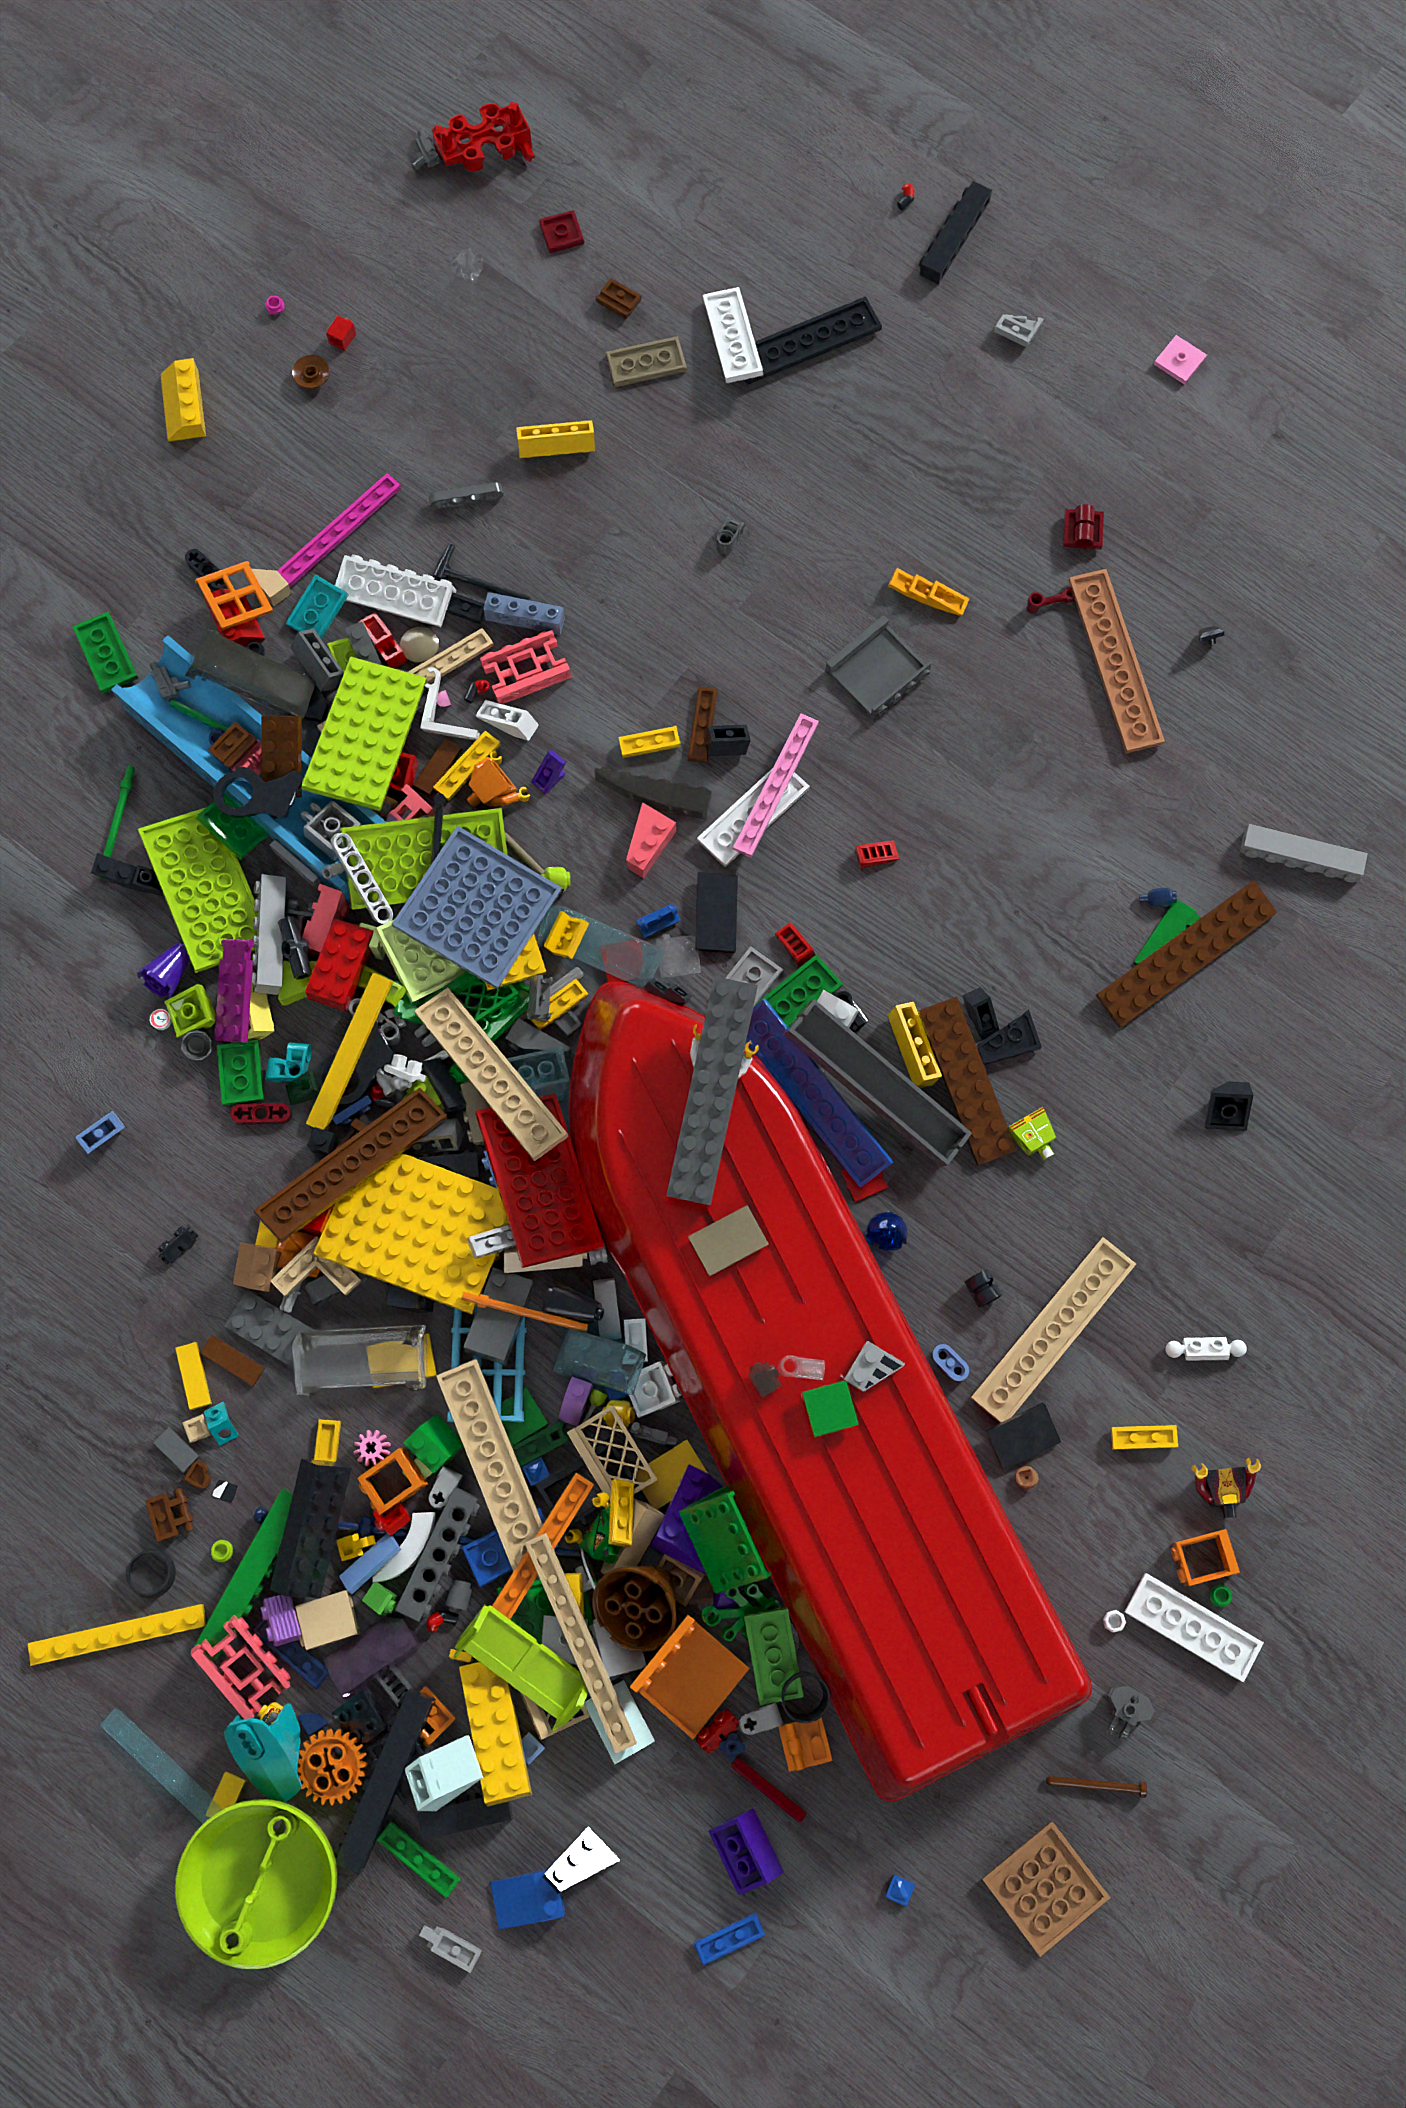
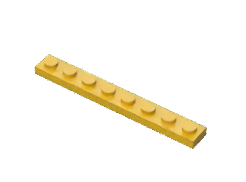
[28,1604,207,1666]

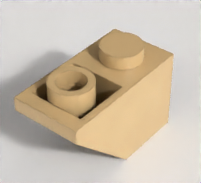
[248,569,292,606]

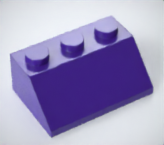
[708,1808,784,1895]

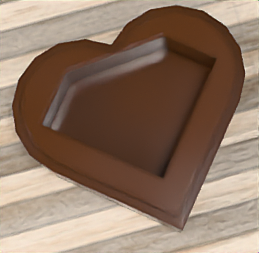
[183,1461,211,1489]

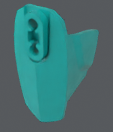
[224,1703,302,1802]

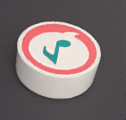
[150,1009,172,1030]

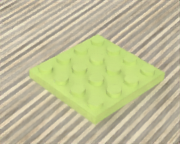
[374,919,466,1003]

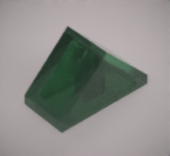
[286,1070,320,1105]

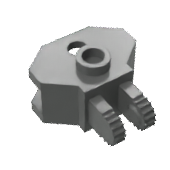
[1106,1686,1154,1741]

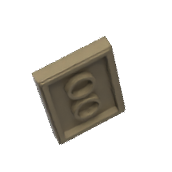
[688,1206,769,1277]

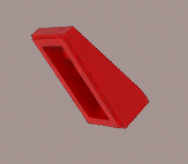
[855,840,899,869]
[775,922,815,967]

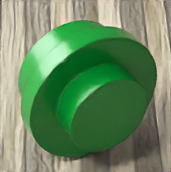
[1209,1585,1232,1607]

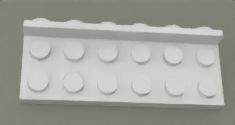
[335,554,456,627]

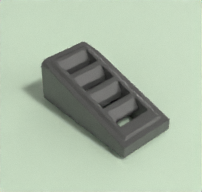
[372,1659,414,1708]

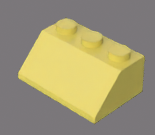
[231,984,274,1043]

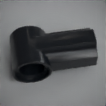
[835,991,868,1032]

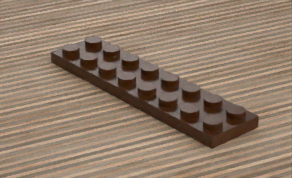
[918,996,1017,1166]

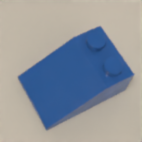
[490,1868,566,1929]

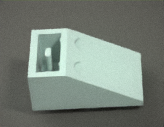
[404,1735,483,1811]

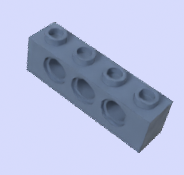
[483,592,565,635]

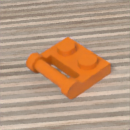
[420,1686,457,1748]

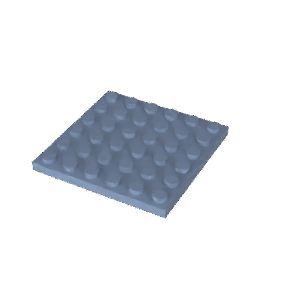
[392,826,562,989]

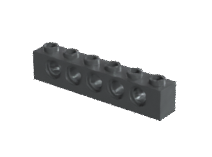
[395,1487,480,1622]

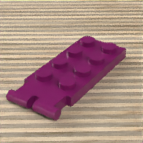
[214,939,254,1042]

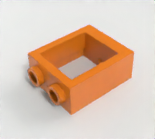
[357,1448,428,1515]
[1171,1529,1240,1587]

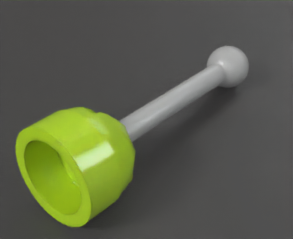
[582,1388,608,1431]

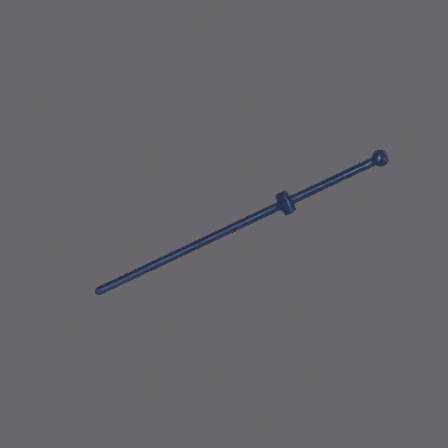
[254,1507,593,1560]

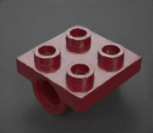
[1063,504,1104,550]

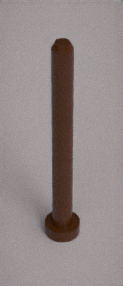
[1046,1776,1147,1798]

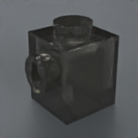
[747,1362,782,1399]

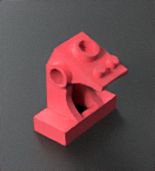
[386,784,435,822]

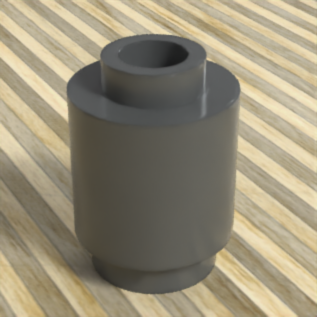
[446,1580,472,1614]

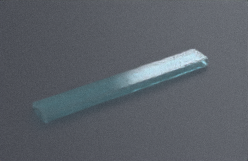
[100,1708,223,1824]

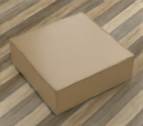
[183,1414,211,1443]

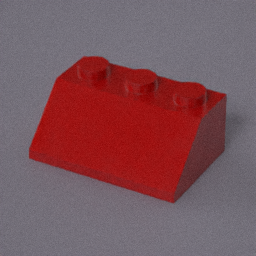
[203,589,265,655]

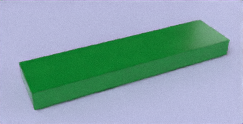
[377,1821,461,1898]

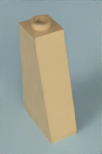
[504,1247,588,1273]
[601,1499,665,1575]

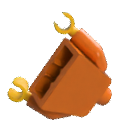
[467,751,530,807]

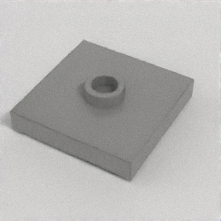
[541,1616,588,1665]

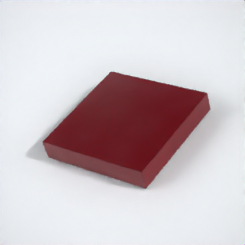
[539,210,584,253]

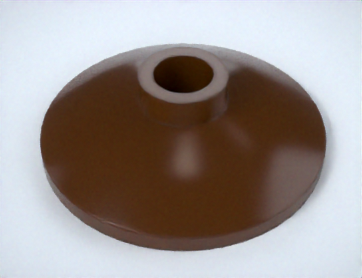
[292,355,330,389]

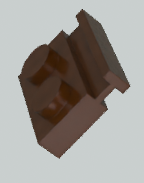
[596,278,642,320]
[208,722,258,770]

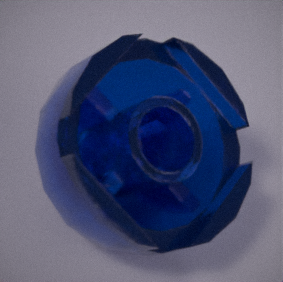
[865,1211,908,1250]

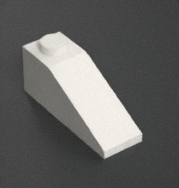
[475,700,539,741]

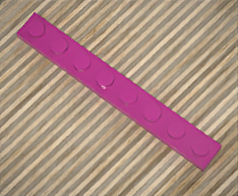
[277,473,401,587]

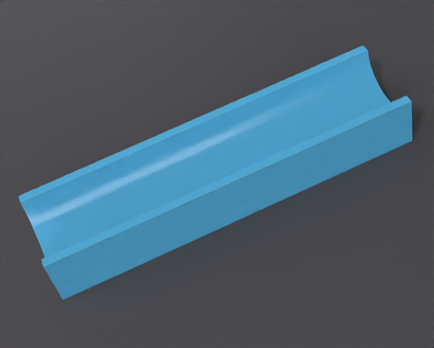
[111,636,386,904]

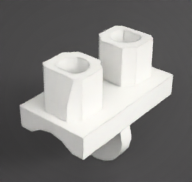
[384,1055,426,1091]

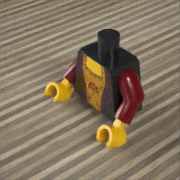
[1192,1458,1261,1519]

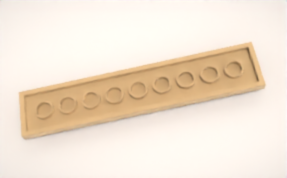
[415,988,569,1161]
[971,1237,1136,1423]
[436,1359,543,1572]

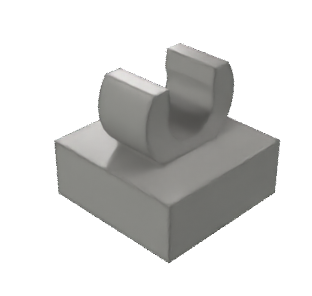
[385,1008,406,1029]

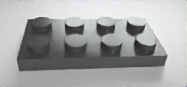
[224,1290,319,1370]

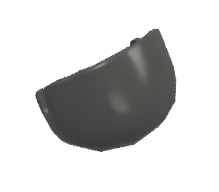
[181,1030,212,1062]

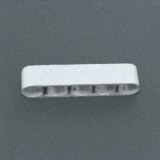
[331,833,393,924]

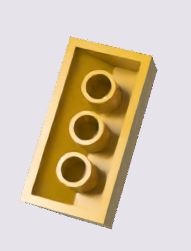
[160,358,206,442]

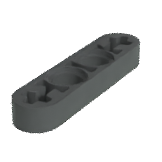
[429,482,503,509]

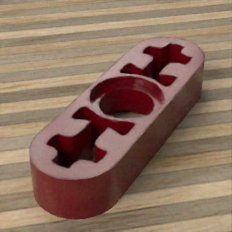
[230,1103,292,1125]

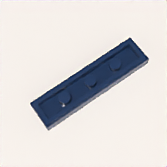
[251,1619,332,1690]

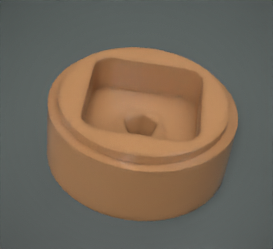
[1016,1466,1039,1489]

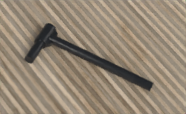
[432,543,530,600]
[431,793,446,864]

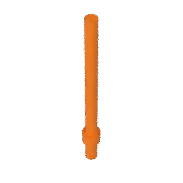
[461,1291,588,1333]

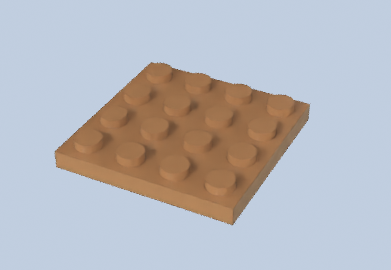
[981,1821,1110,1957]

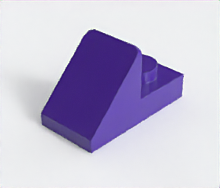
[531,750,566,794]

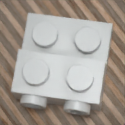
[623,1361,682,1418]

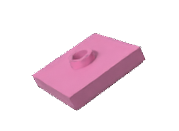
[1154,335,1207,385]

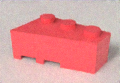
[626,802,676,878]
[302,884,349,956]

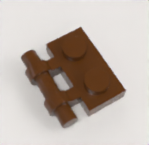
[145,1488,194,1542]

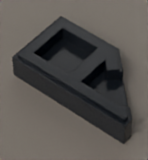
[302,683,328,723]

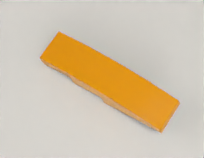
[887,568,969,616]

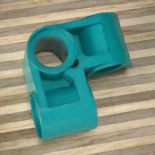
[265,1042,312,1083]

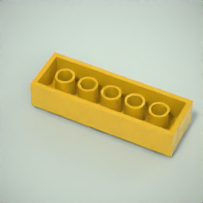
[459,1662,532,1806]

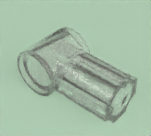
[778,1355,825,1380]

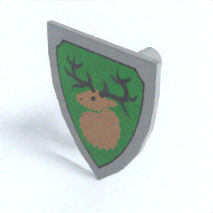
[575,1549,599,1593]

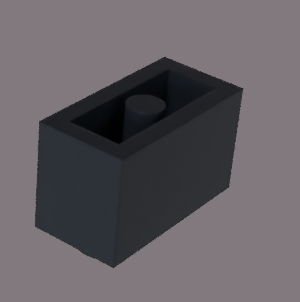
[704,725,751,757]

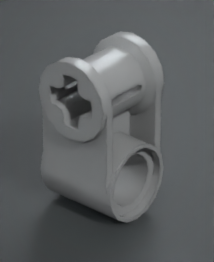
[429,1466,463,1510]
[739,1702,784,1735]

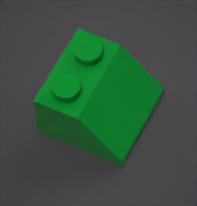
[404,1414,464,1476]

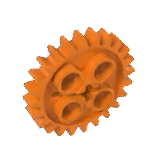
[297,1728,368,1805]

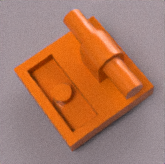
[778,1717,832,1772]

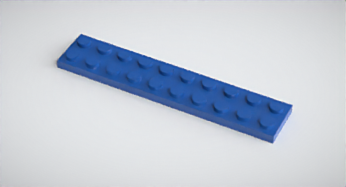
[746,998,893,1188]

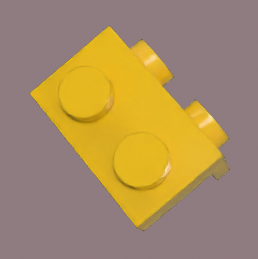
[544,911,589,959]

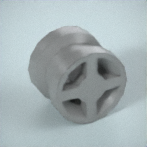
[589,1242,608,1265]

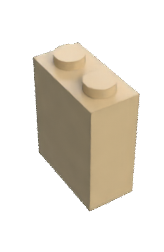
[295,1590,361,1650]

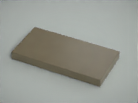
[606,336,687,387]

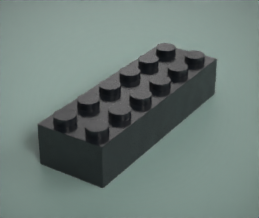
[270,1458,352,1598]

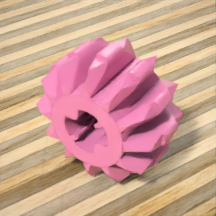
[354,1430,391,1467]

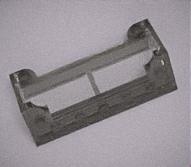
[292,1325,428,1397]

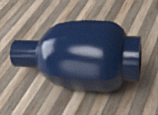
[1139,888,1177,907]

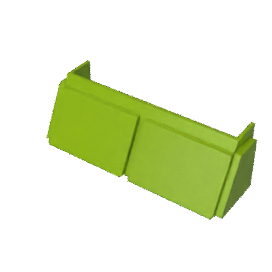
[453,1605,589,1732]

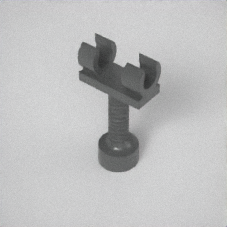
[286,899,315,934]

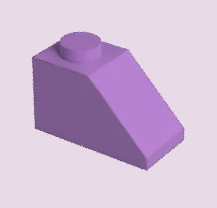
[558,1377,593,1427]

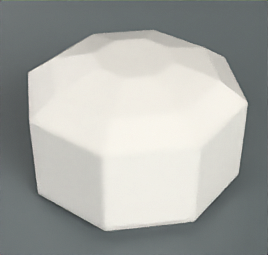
[1103,1610,1126,1633]

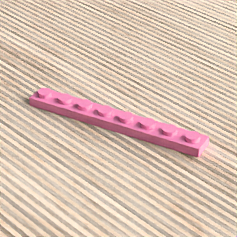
[733,714,819,858]

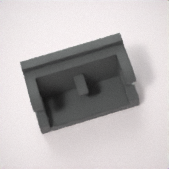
[528,974,553,1022]

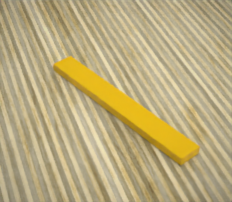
[306,973,393,1131]

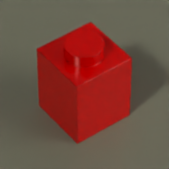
[326,315,356,351]

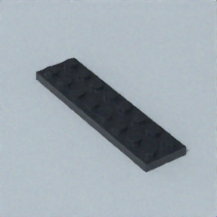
[744,296,882,385]

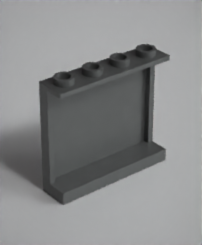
[825,615,932,719]

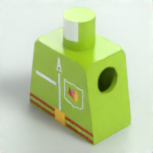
[1008,1107,1056,1161]

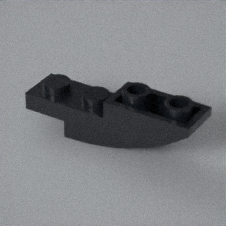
[90,853,164,896]

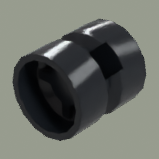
[964,1269,1003,1308]

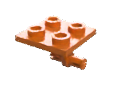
[276,1231,320,1279]

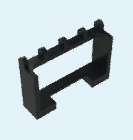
[536,1437,642,1536]

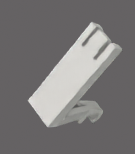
[421,667,480,741]

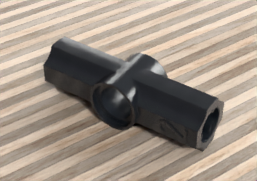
[278,916,312,980]

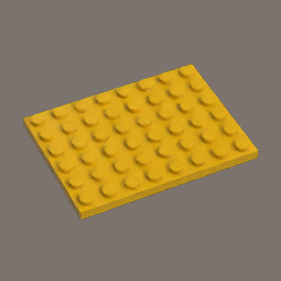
[313,1153,509,1314]

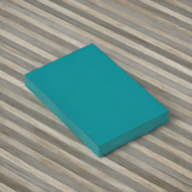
[285,574,349,640]

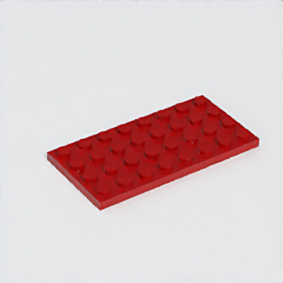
[475,1093,604,1268]

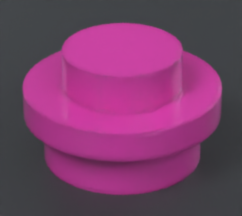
[265,296,284,315]

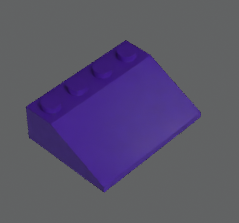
[650,1464,723,1575]

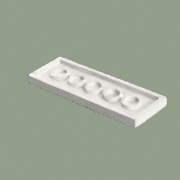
[703,287,763,383]
[697,768,810,867]
[1124,1573,1263,1682]

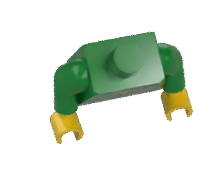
[565,1492,622,1564]

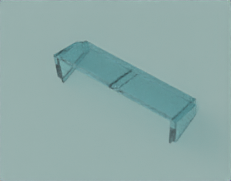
[537,905,665,989]

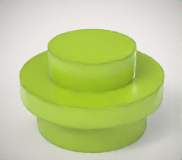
[211,1540,233,1562]

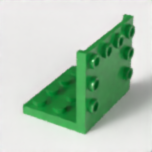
[678,1485,771,1594]

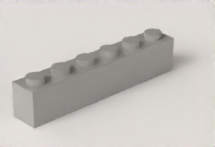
[1240,824,1368,882]
[251,874,286,995]

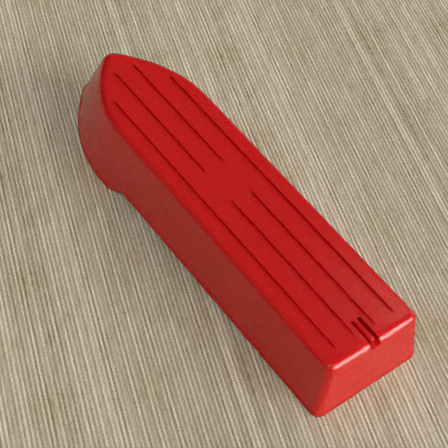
[569,981,1092,1802]

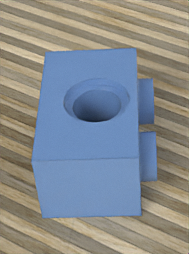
[75,1111,125,1154]

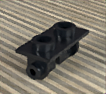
[157,1225,198,1265]

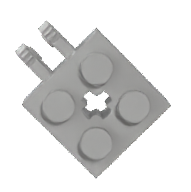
[300,801,361,861]

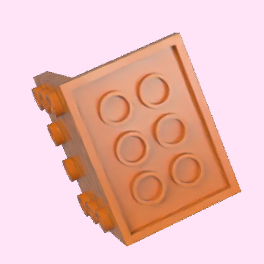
[630,1615,750,1739]

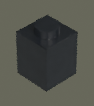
[307,1127,338,1156]

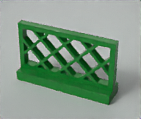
[423,971,520,1024]

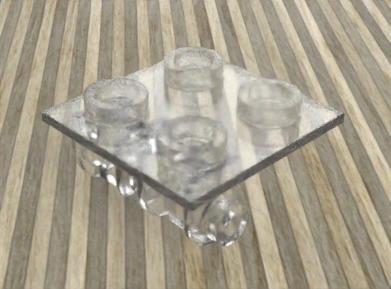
[656,934,701,978]

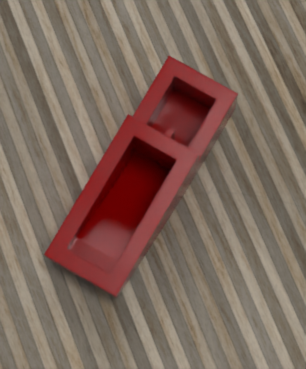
[359,612,407,669]

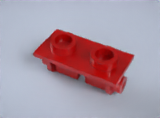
[695,1708,740,1754]

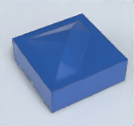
[522,1457,550,1487]
[885,1874,915,1906]

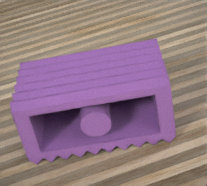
[260,1595,301,1647]

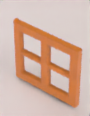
[195,561,273,630]

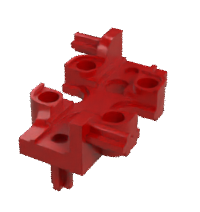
[431,102,535,172]

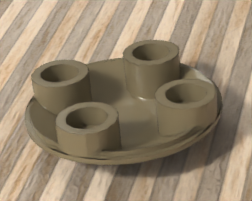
[400,627,439,665]

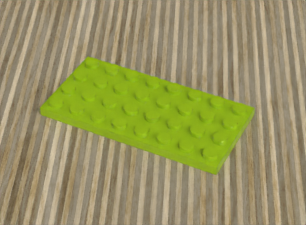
[302,656,427,811]
[138,807,257,973]
[340,808,508,910]

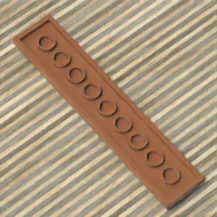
[1068,569,1165,753]

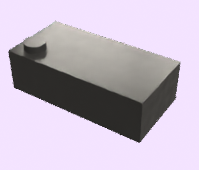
[464,1268,535,1366]

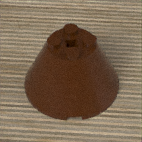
[592,1566,676,1652]

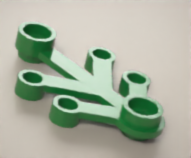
[701,1582,781,1641]

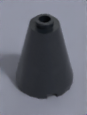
[542,1280,604,1324]

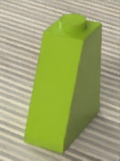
[278,961,317,1005]

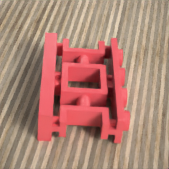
[480,630,571,704]
[191,1615,291,1719]

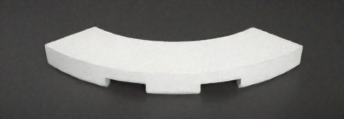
[372,1512,436,1582]

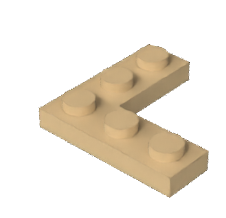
[270,1236,361,1297]

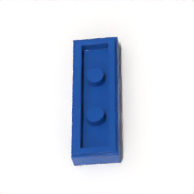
[694,1912,765,1965]

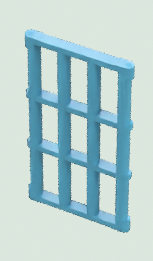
[447,1283,527,1423]

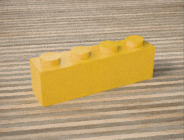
[517,420,595,458]
[887,1002,942,1088]

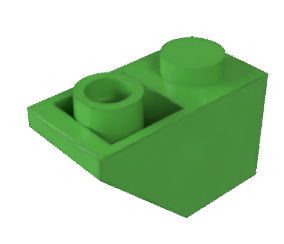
[362,1581,399,1616]

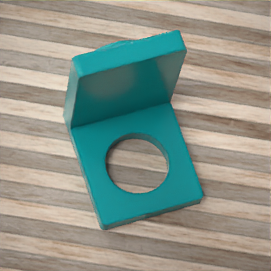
[204,1402,239,1446]

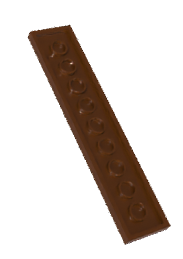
[1095,880,1278,1028]
[254,1088,447,1243]

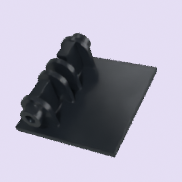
[332,1690,387,1746]

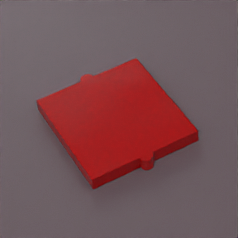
[841,1169,888,1202]

